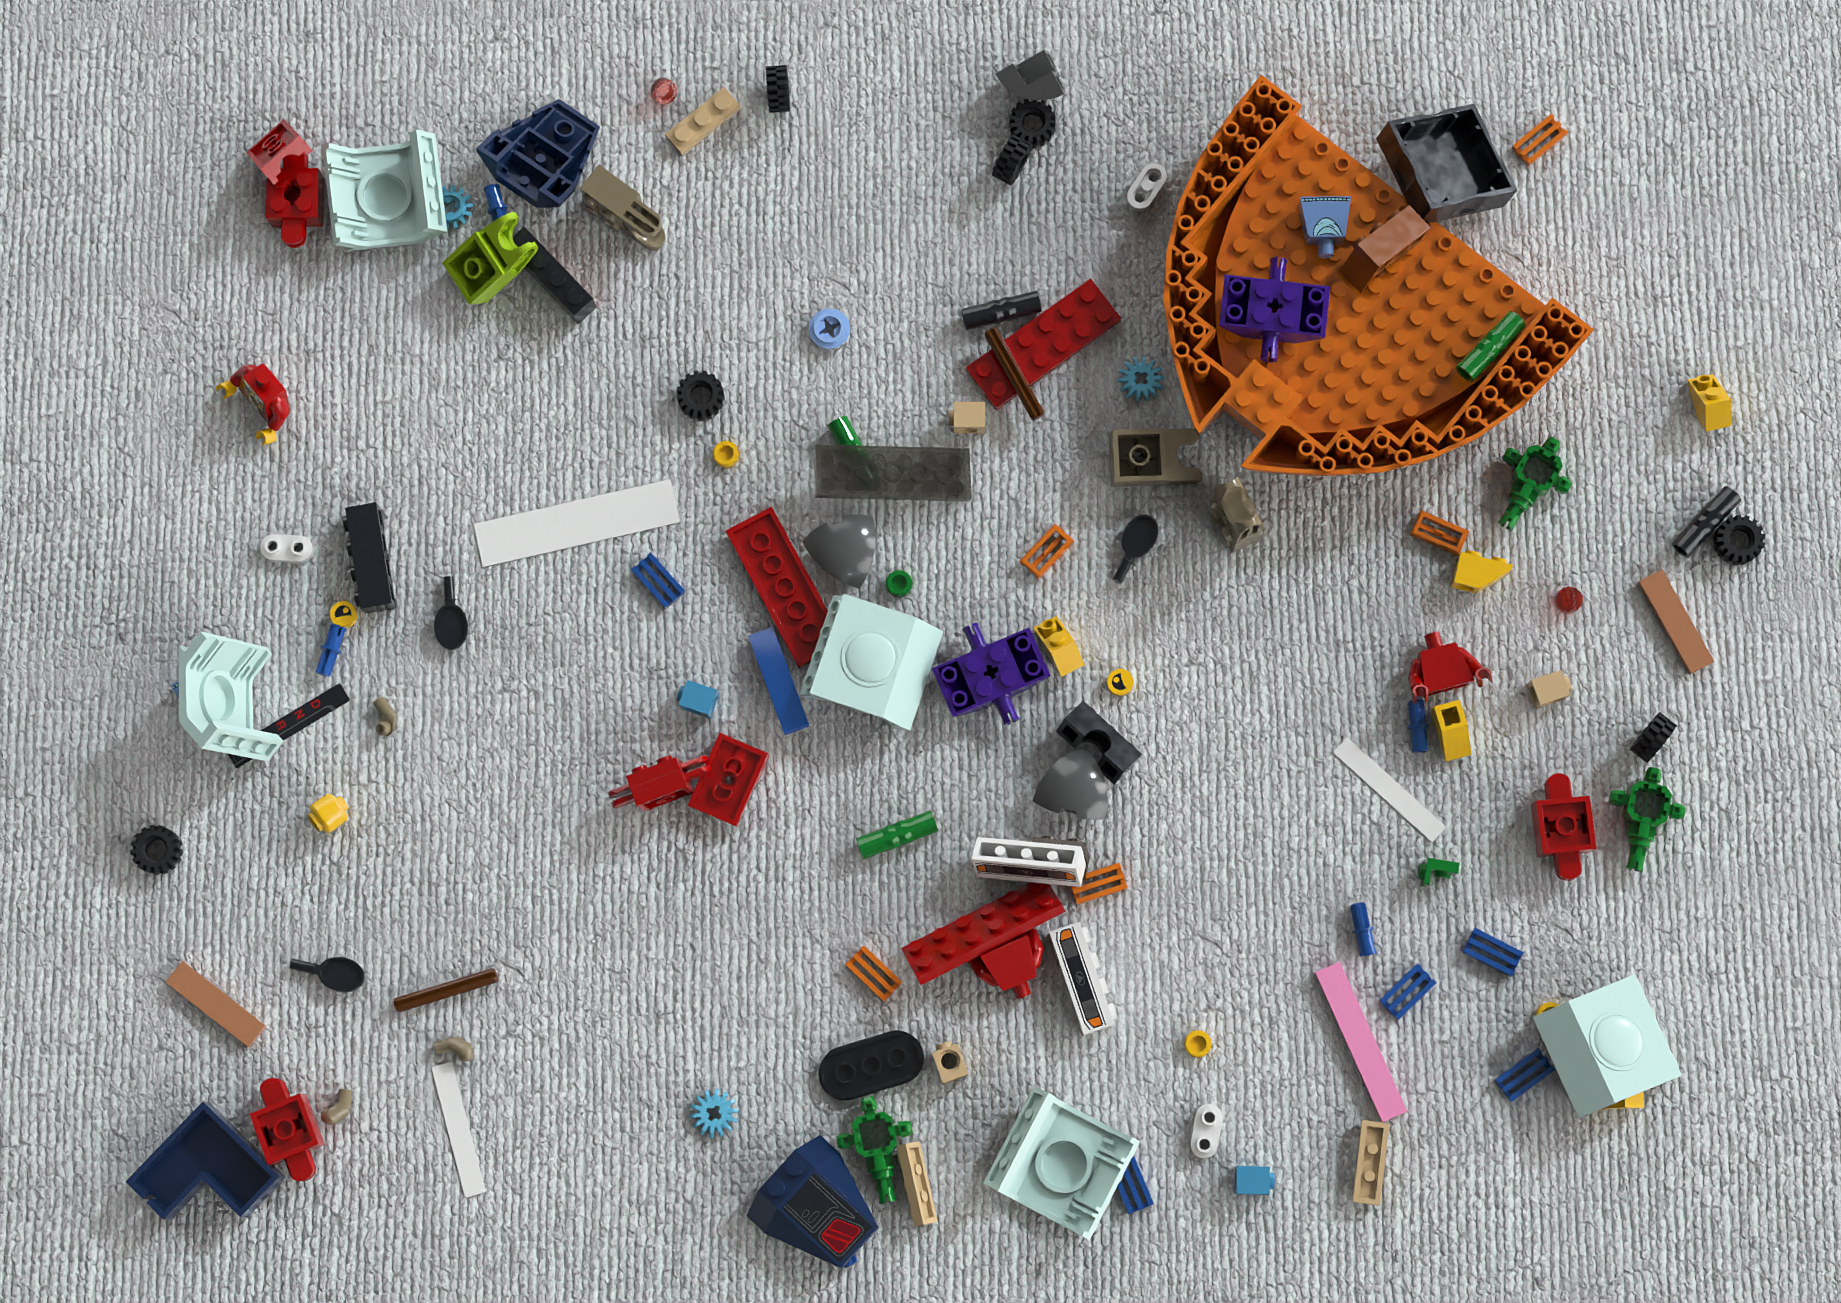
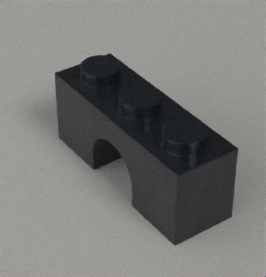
[1056,701,1142,785]

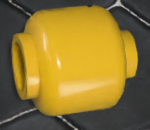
[307,793,349,833]

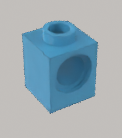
[676,680,719,719]
[1235,1166,1275,1195]

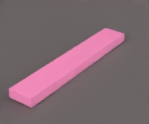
[1315,962,1407,1122]

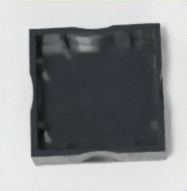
[1376,104,1517,224]

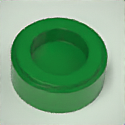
[886,570,912,598]

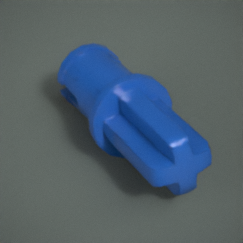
[484,184,508,221]
[316,624,347,677]
[1407,699,1429,753]
[1350,902,1377,957]

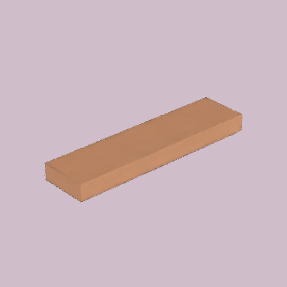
[1638,569,1715,675]
[166,961,267,1047]

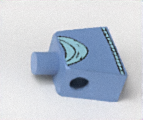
[1298,196,1351,258]

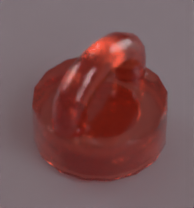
[651,77,677,105]
[1555,586,1583,614]

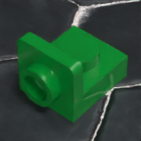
[1417,858,1460,887]

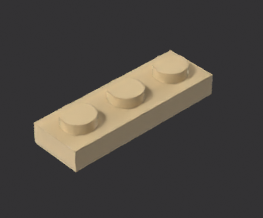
[665,87,741,156]
[1352,1120,1389,1206]
[897,1141,938,1227]

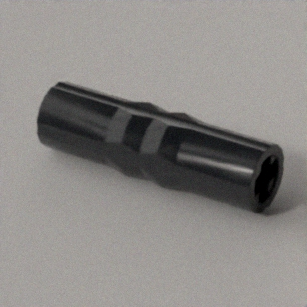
[961,291,1042,330]
[1672,486,1741,558]

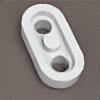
[1127,163,1167,212]
[260,534,314,563]
[1190,1104,1223,1159]

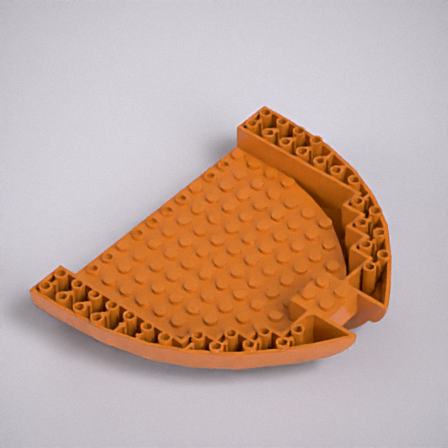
[1163,75,1594,476]

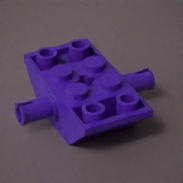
[1219,257,1330,363]
[932,623,1050,726]

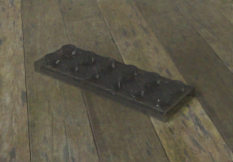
[814,444,972,502]

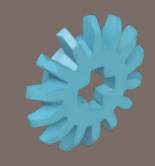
[442,185,473,230]
[1118,356,1165,402]
[690,1089,739,1138]

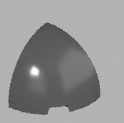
[995,50,1065,100]
[802,515,876,589]
[1033,748,1108,820]

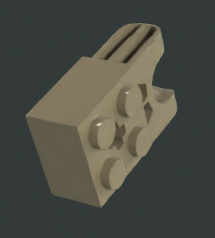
[580,165,666,251]
[1109,428,1203,487]
[1208,477,1265,553]

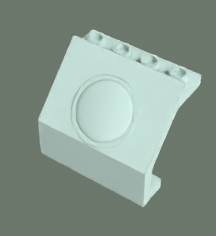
[322,130,447,251]
[800,594,943,731]
[179,631,283,761]
[1533,975,1682,1118]
[983,1086,1140,1240]

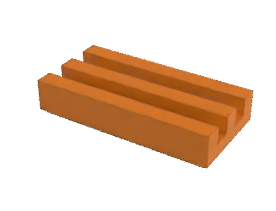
[1512,114,1568,167]
[1410,510,1469,556]
[1019,524,1074,580]
[1071,863,1128,905]
[845,945,903,1002]

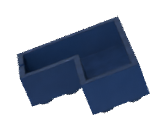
[125,1101,286,1220]

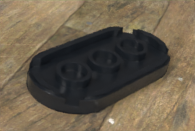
[818,1030,924,1101]

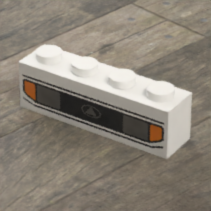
[971,837,1086,887]
[1049,922,1117,1036]

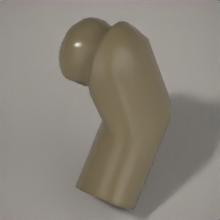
[373,697,397,736]

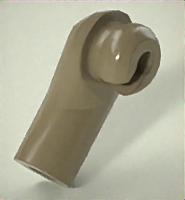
[434,1036,474,1062]
[321,1089,352,1125]

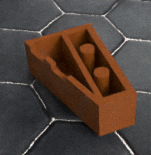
[1339,205,1431,293]

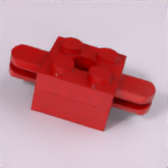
[265,151,324,248]
[608,755,712,812]
[1531,773,1597,881]
[249,1078,325,1182]

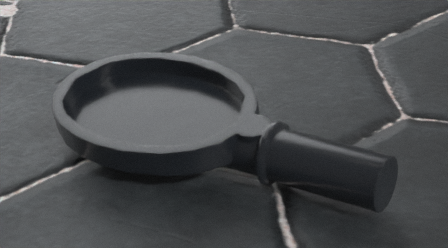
[1112,514,1158,584]
[434,576,468,650]
[290,957,365,993]

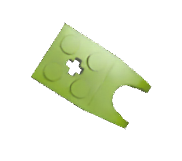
[442,212,538,305]

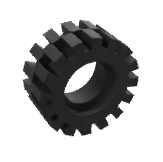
[766,65,790,113]
[1009,99,1056,148]
[992,135,1033,186]
[676,370,725,421]
[1713,515,1765,565]
[1630,712,1677,763]
[130,825,183,875]

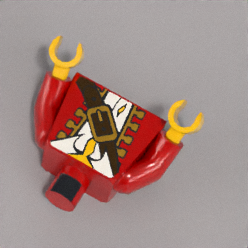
[216,363,290,446]

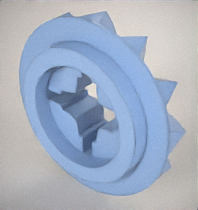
[809,309,850,350]

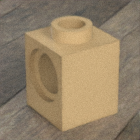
[949,402,985,434]
[1527,670,1572,709]
[932,1041,969,1085]

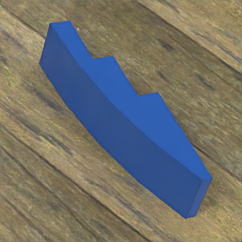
[748,627,809,735]

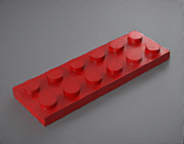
[966,278,1122,410]
[726,506,828,669]
[901,882,1065,985]

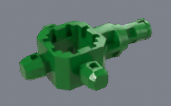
[1498,437,1572,531]
[1608,767,1686,872]
[836,1096,913,1204]

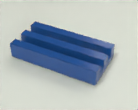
[631,552,685,609]
[1462,928,1524,977]
[1379,963,1437,1021]
[1494,1048,1555,1102]
[1117,1156,1154,1214]

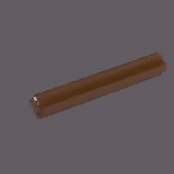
[985,327,1044,421]
[394,968,498,1012]

